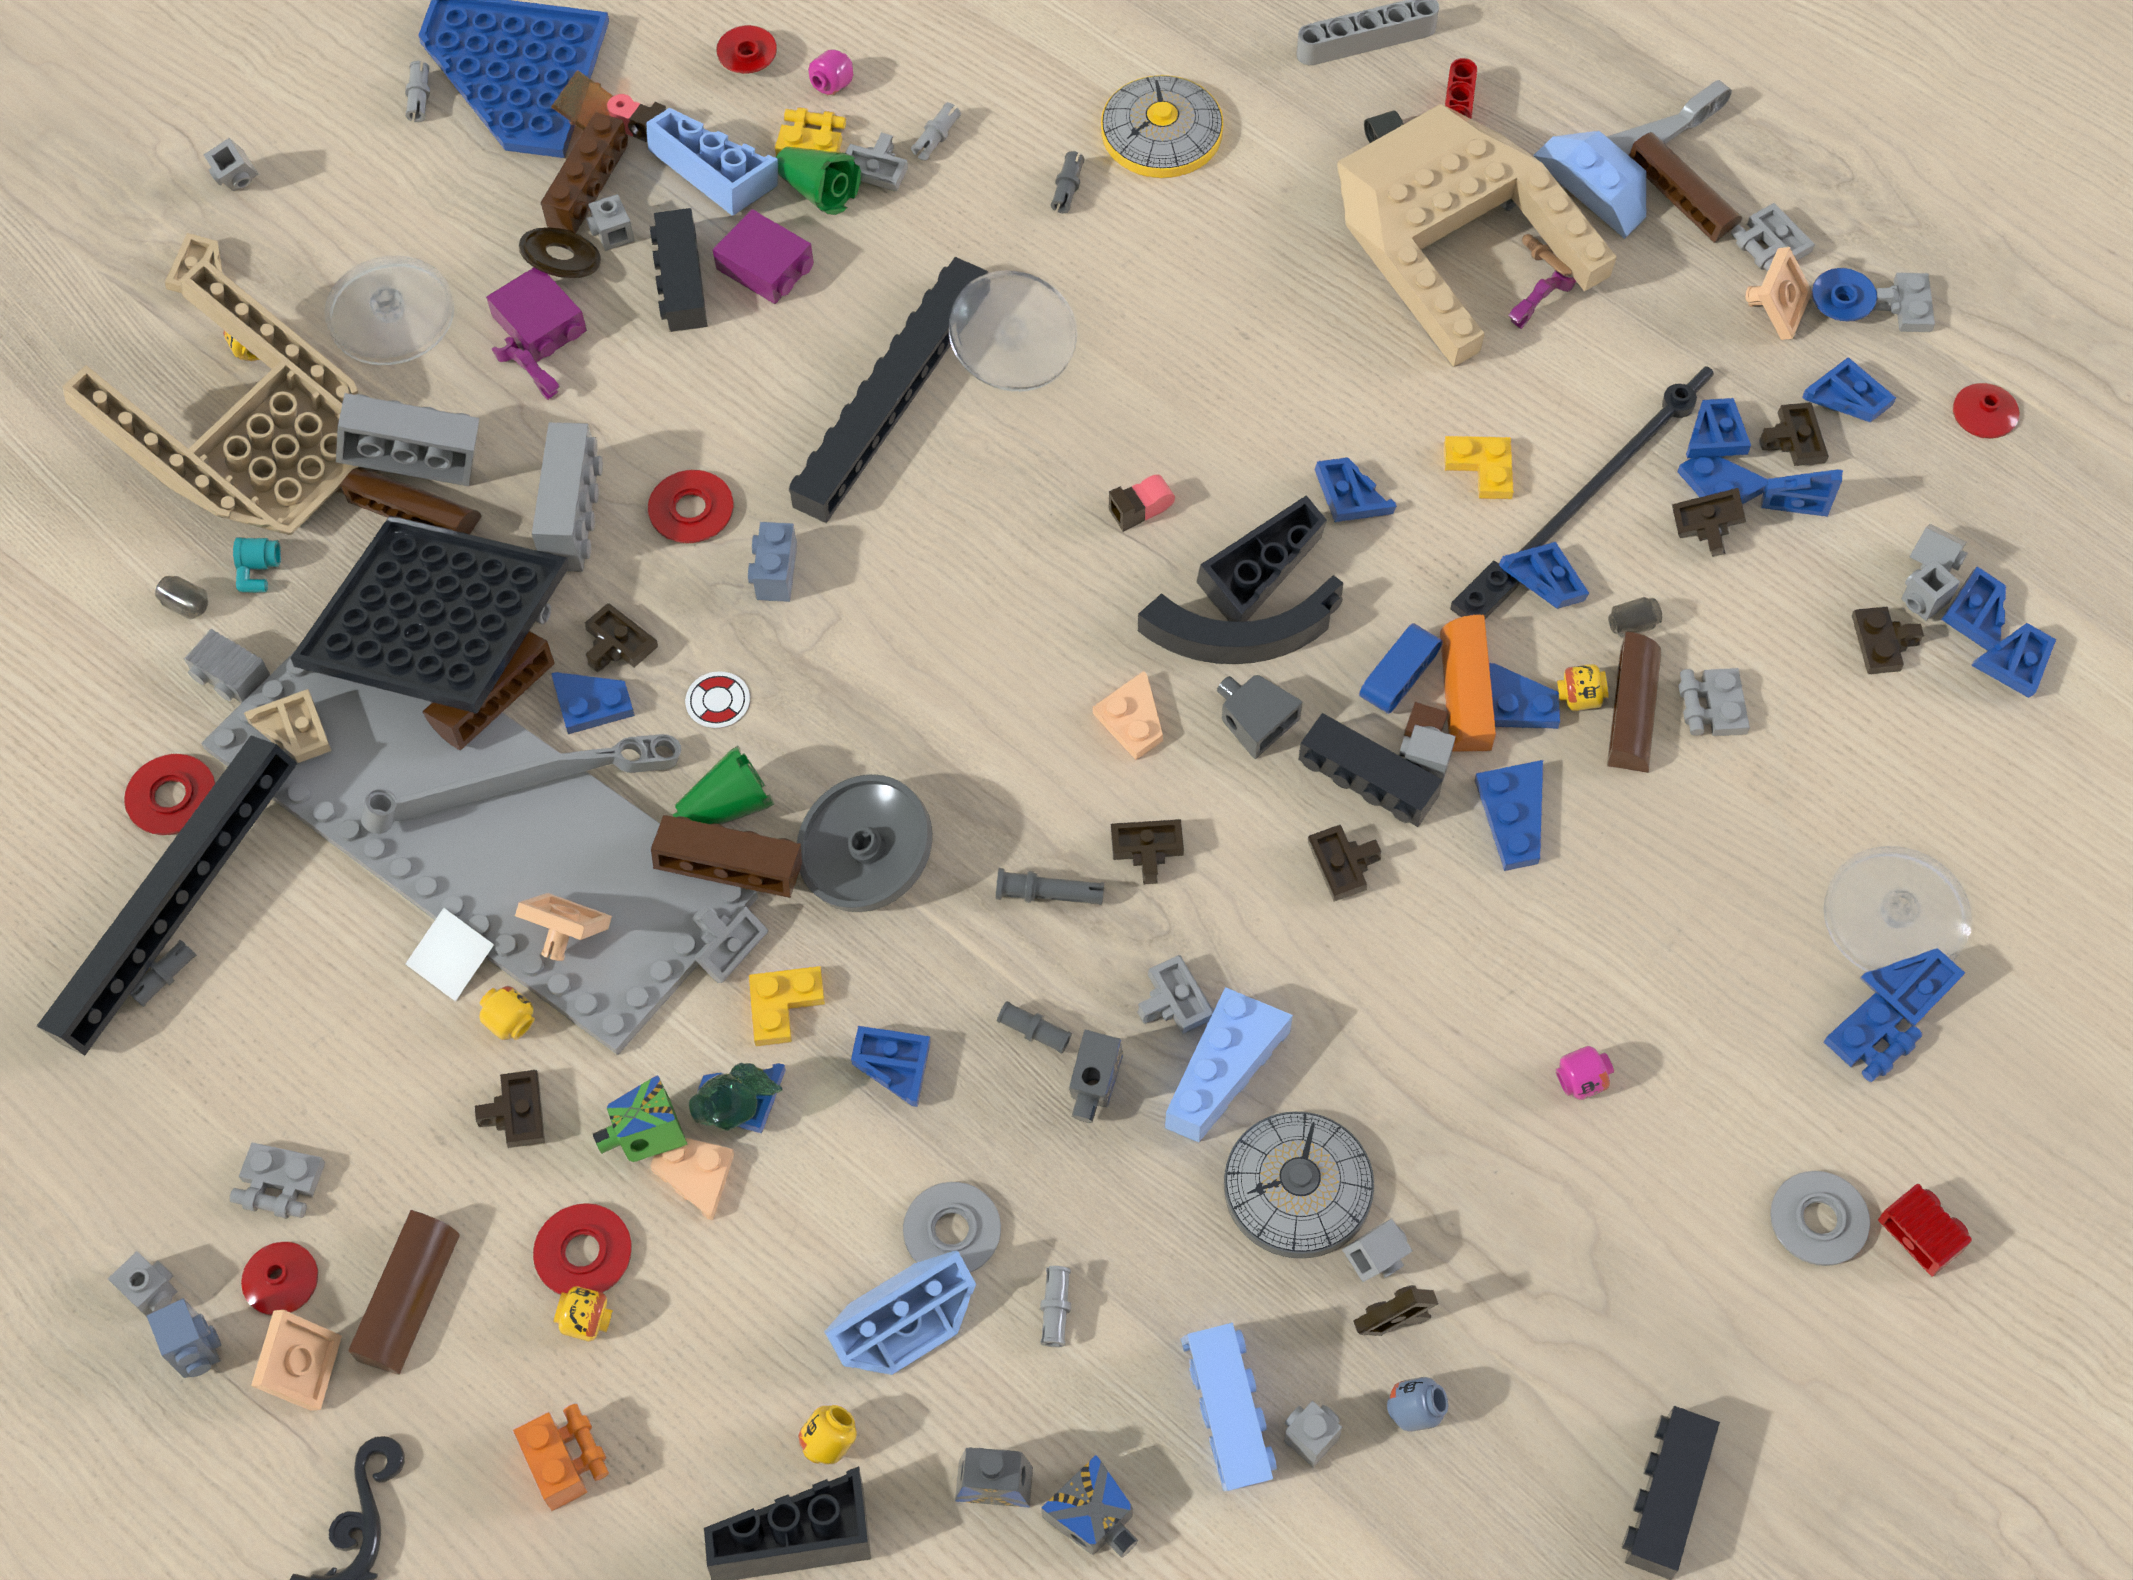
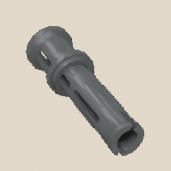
[996,868,1104,906]

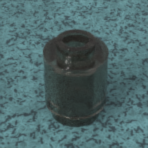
[155,576,208,619]
[1608,597,1662,638]

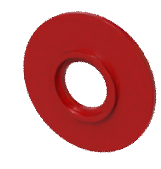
[648,470,734,543]
[124,754,215,835]
[533,1203,632,1295]

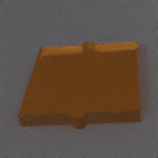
[551,70,613,131]

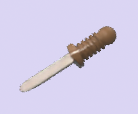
[1522,234,1572,275]

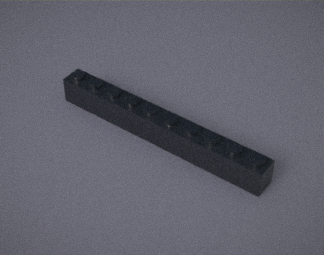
[789,257,989,524]
[37,735,297,1056]

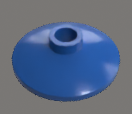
[1812,268,1877,322]

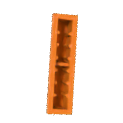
[1440,615,1496,752]

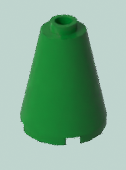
[776,146,861,215]
[673,746,775,825]

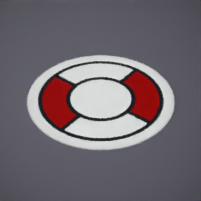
[685,671,750,728]

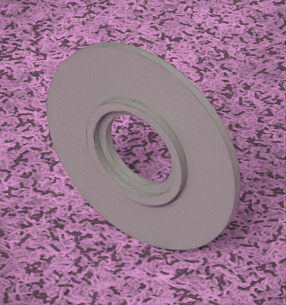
[1770,1171,1870,1266]
[903,1182,1001,1273]

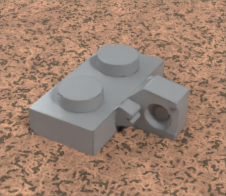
[846,132,908,191]
[1873,273,1935,332]
[692,906,768,983]
[1137,955,1214,1034]

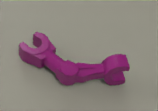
[1508,270,1576,329]
[492,337,560,400]

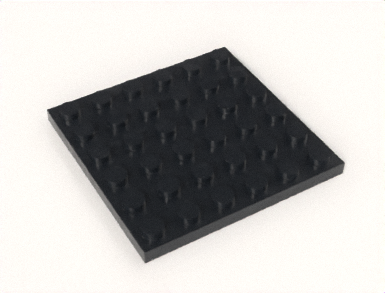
[291,516,570,713]

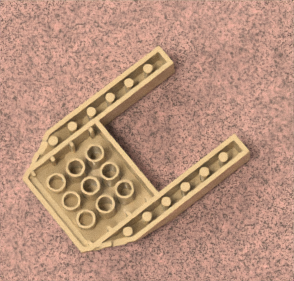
[1337,104,1617,367]
[62,257,359,535]

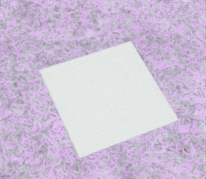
[406,908,494,1001]

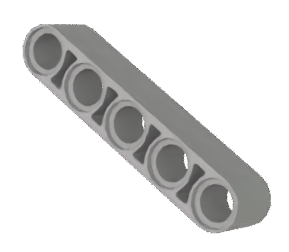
[1296,0,1439,65]

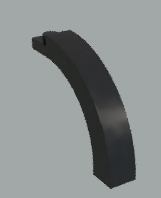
[1138,575,1344,664]

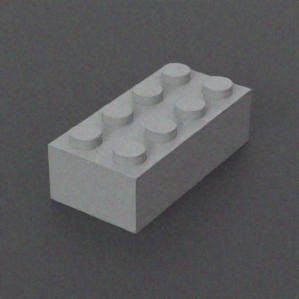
[336,393,479,486]
[532,422,603,572]

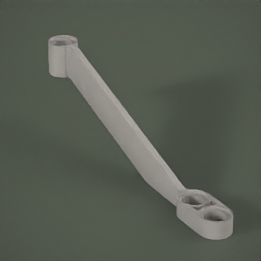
[1500,80,1732,211]
[361,734,681,834]

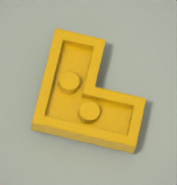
[1444,436,1514,499]
[749,966,825,1046]

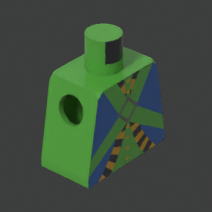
[593,1075,687,1162]

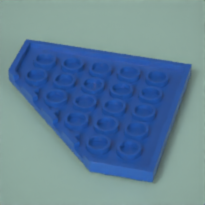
[418,0,609,158]

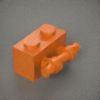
[513,1404,609,1511]

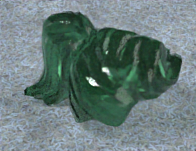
[689,1062,783,1131]

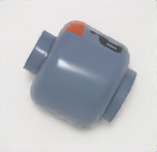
[1387,1377,1448,1432]

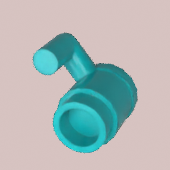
[233,537,281,593]

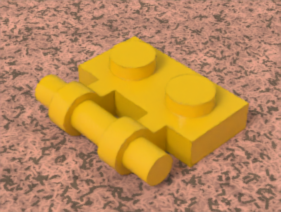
[775,107,846,156]

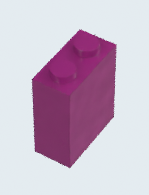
[712,209,814,304]
[486,267,587,363]

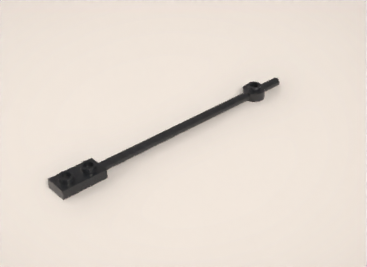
[1450,366,1714,619]

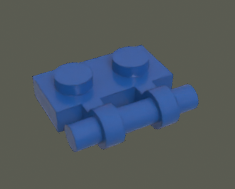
[1824,993,1922,1082]

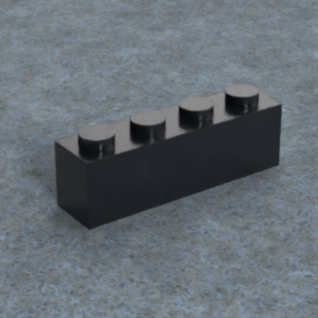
[650,208,708,332]
[1298,713,1443,827]
[1622,1406,1720,1580]

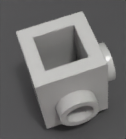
[204,138,259,191]
[587,194,635,251]
[1910,524,1968,572]
[1901,560,1960,621]
[1399,725,1456,782]
[1342,1219,1412,1282]
[108,1251,178,1317]
[1284,1401,1342,1468]

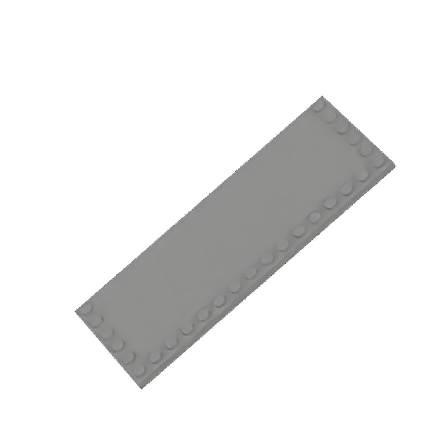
[201,651,758,1055]

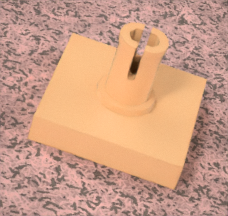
[1745,247,1812,340]
[515,893,612,961]
[251,1310,342,1411]

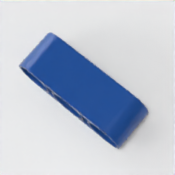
[1359,623,1443,714]

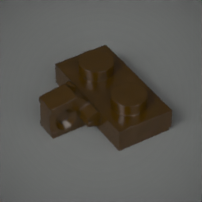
[1759,402,1829,466]
[1672,488,1746,557]
[585,603,658,672]
[1852,606,1924,674]
[1111,819,1184,885]
[1308,824,1382,902]
[475,1070,545,1148]
[1353,1285,1439,1336]

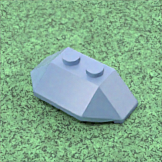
[1533,131,1646,239]
[824,1250,976,1375]

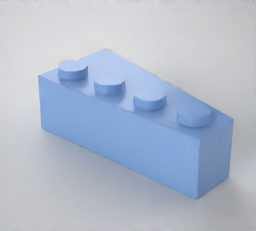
[646,108,778,216]
[1165,987,1293,1143]
[1180,1323,1277,1491]

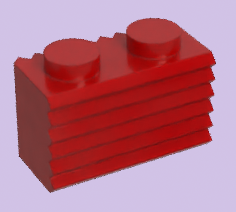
[1878,1183,1972,1277]

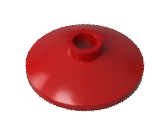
[716,25,777,74]
[1953,383,2020,439]
[241,1242,318,1316]

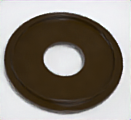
[519,227,601,278]

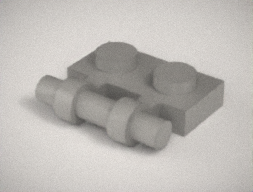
[1731,203,1815,271]
[1679,668,1750,736]
[230,1142,325,1219]

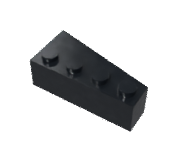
[1196,495,1327,622]
[704,1466,871,1580]

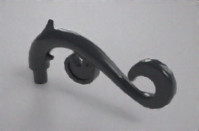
[290,1436,405,1580]

